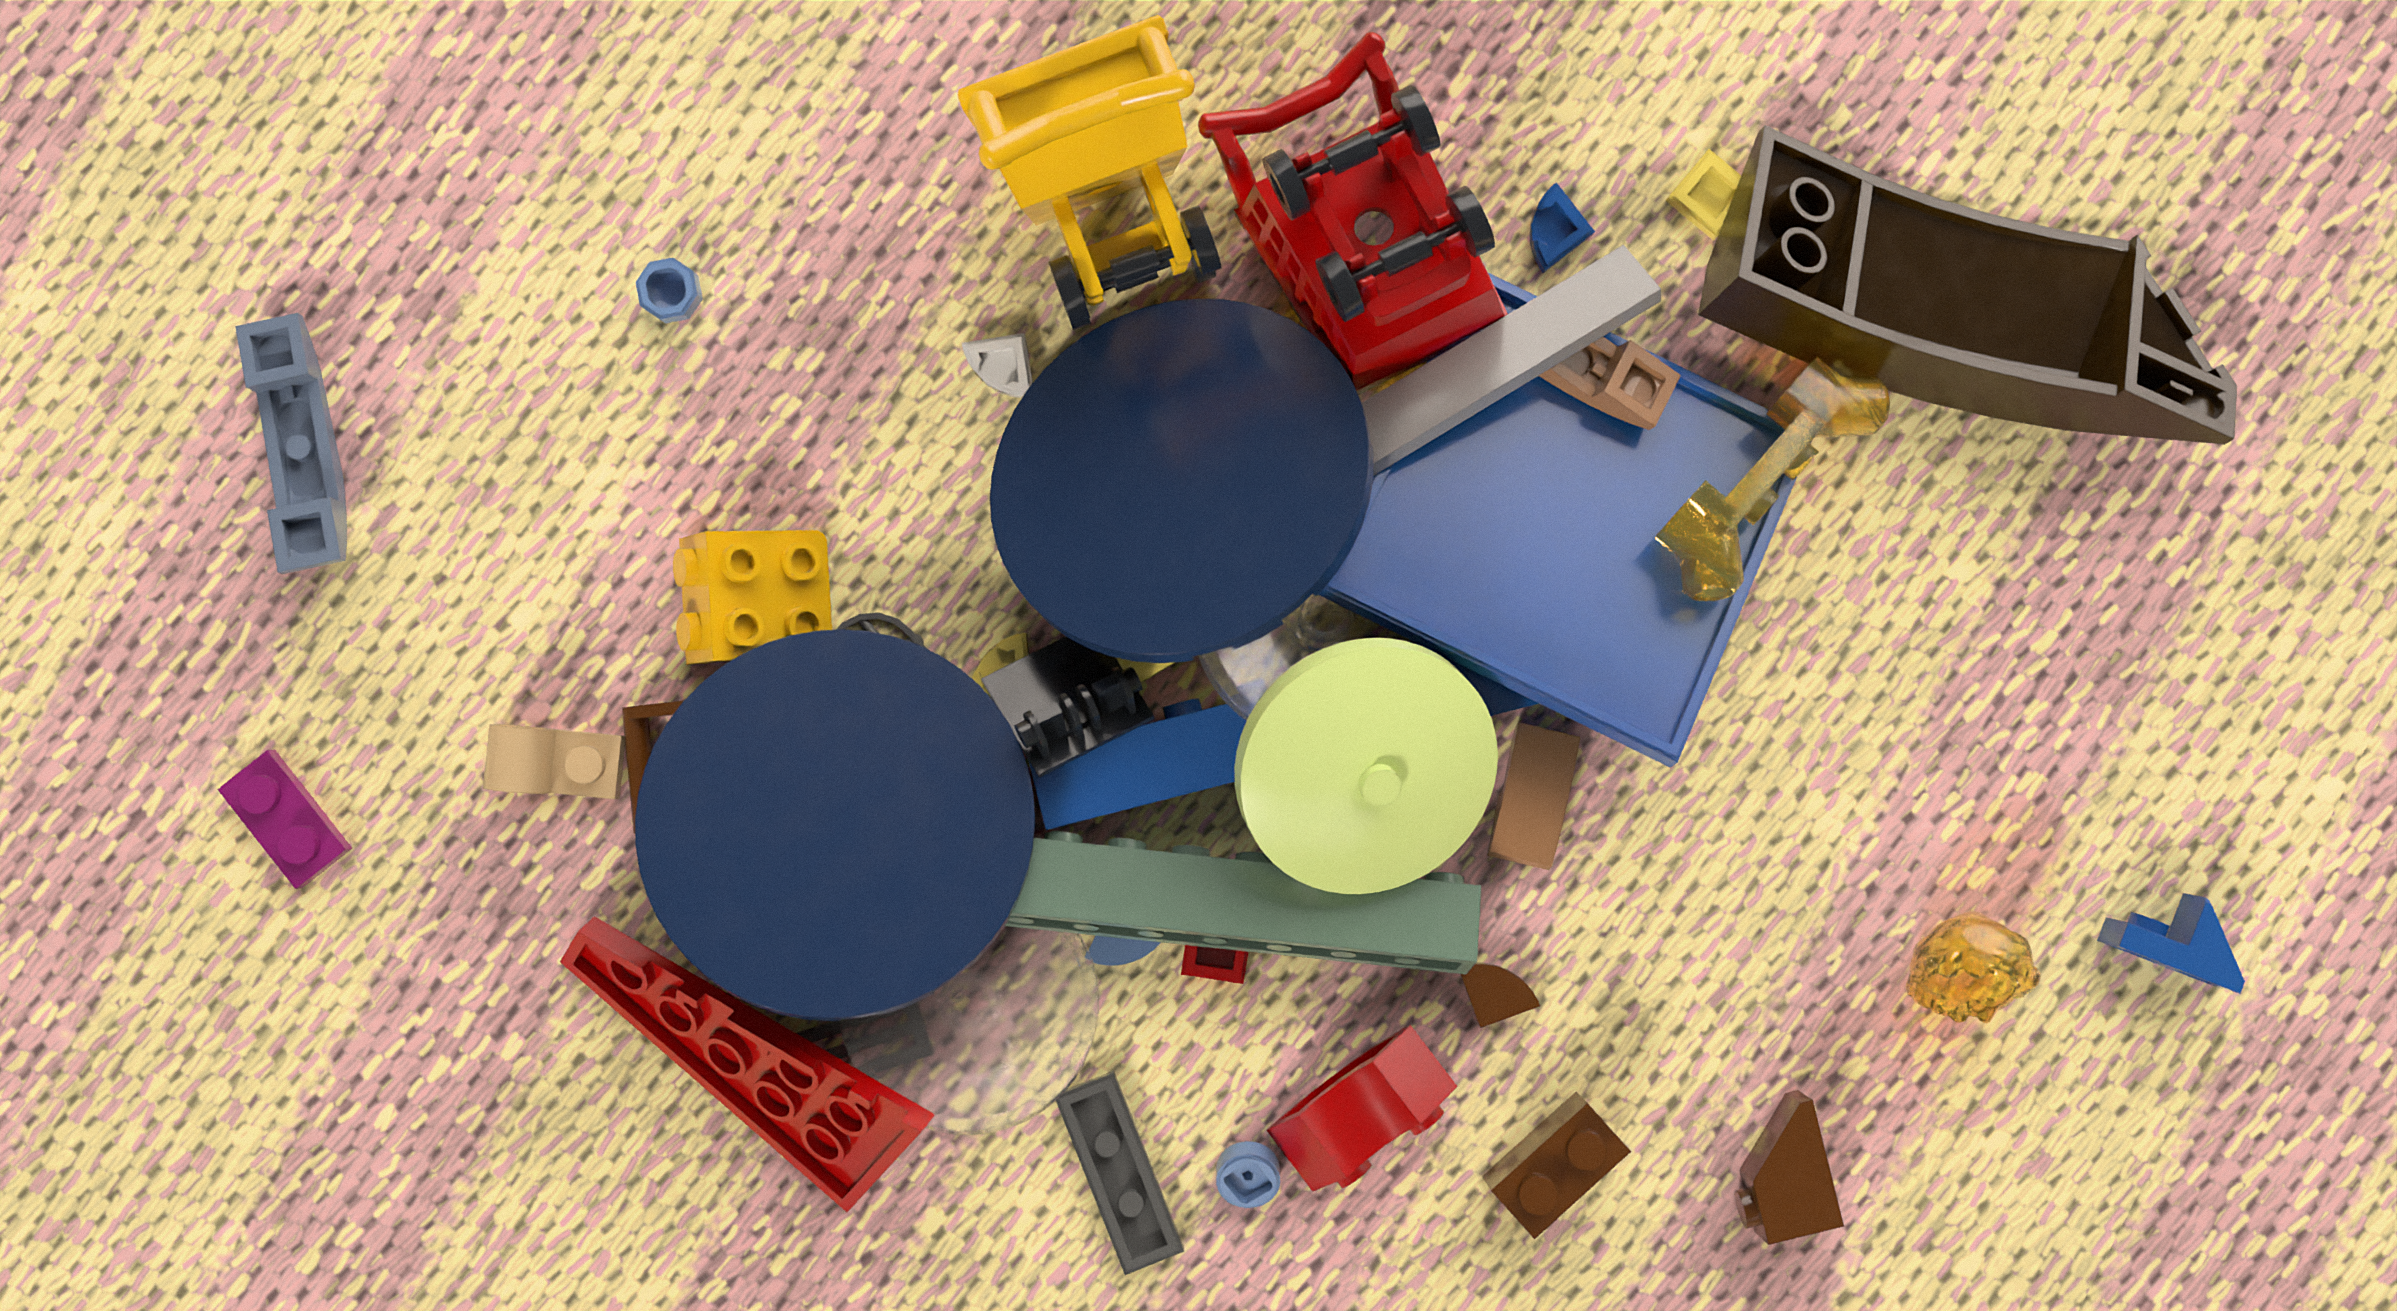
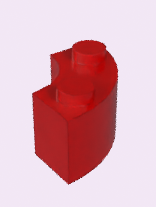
[1266,1025,1458,1191]

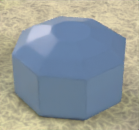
[635,257,703,323]

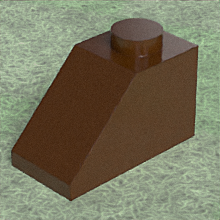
[1734,1090,1844,1245]

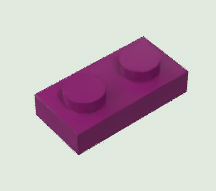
[217,749,353,889]

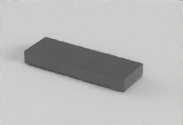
[1054,1070,1184,1275]

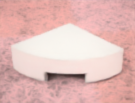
[962,333,1033,398]

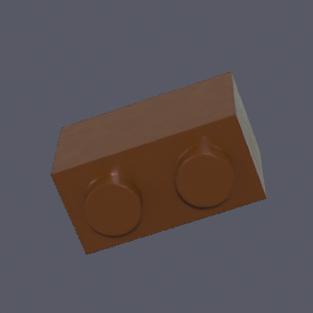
[1482,1092,1631,1239]

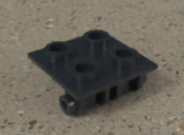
[981,636,1155,778]

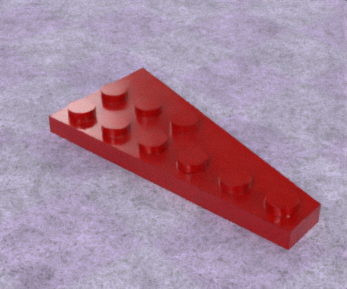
[560,916,935,1212]

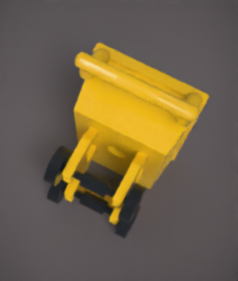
[957,15,1222,330]

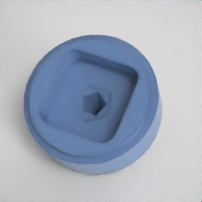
[1216,1141,1280,1208]

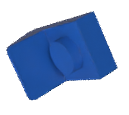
[2097,893,2245,994]

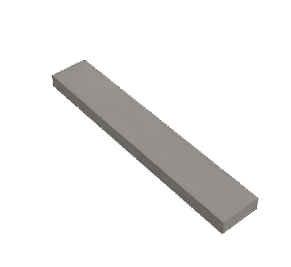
[1362,245,1661,476]

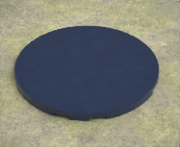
[990,298,1374,663]
[635,629,1035,1021]

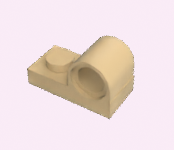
[483,724,625,799]

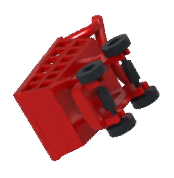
[1198,32,1508,395]

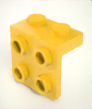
[673,530,832,665]

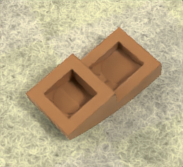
[1539,337,1681,430]
[1487,722,1580,870]

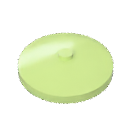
[1234,638,1498,894]

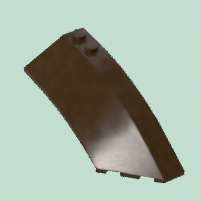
[1698,125,2237,445]

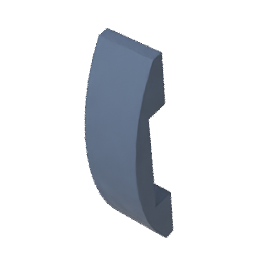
[235,313,347,574]

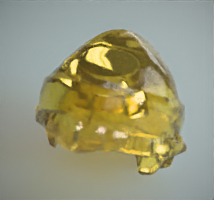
[1905,911,2041,1024]

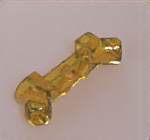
[1654,356,1890,601]

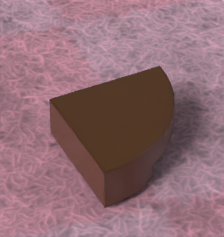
[1460,962,1540,1028]

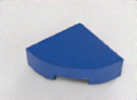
[1530,182,1595,273]

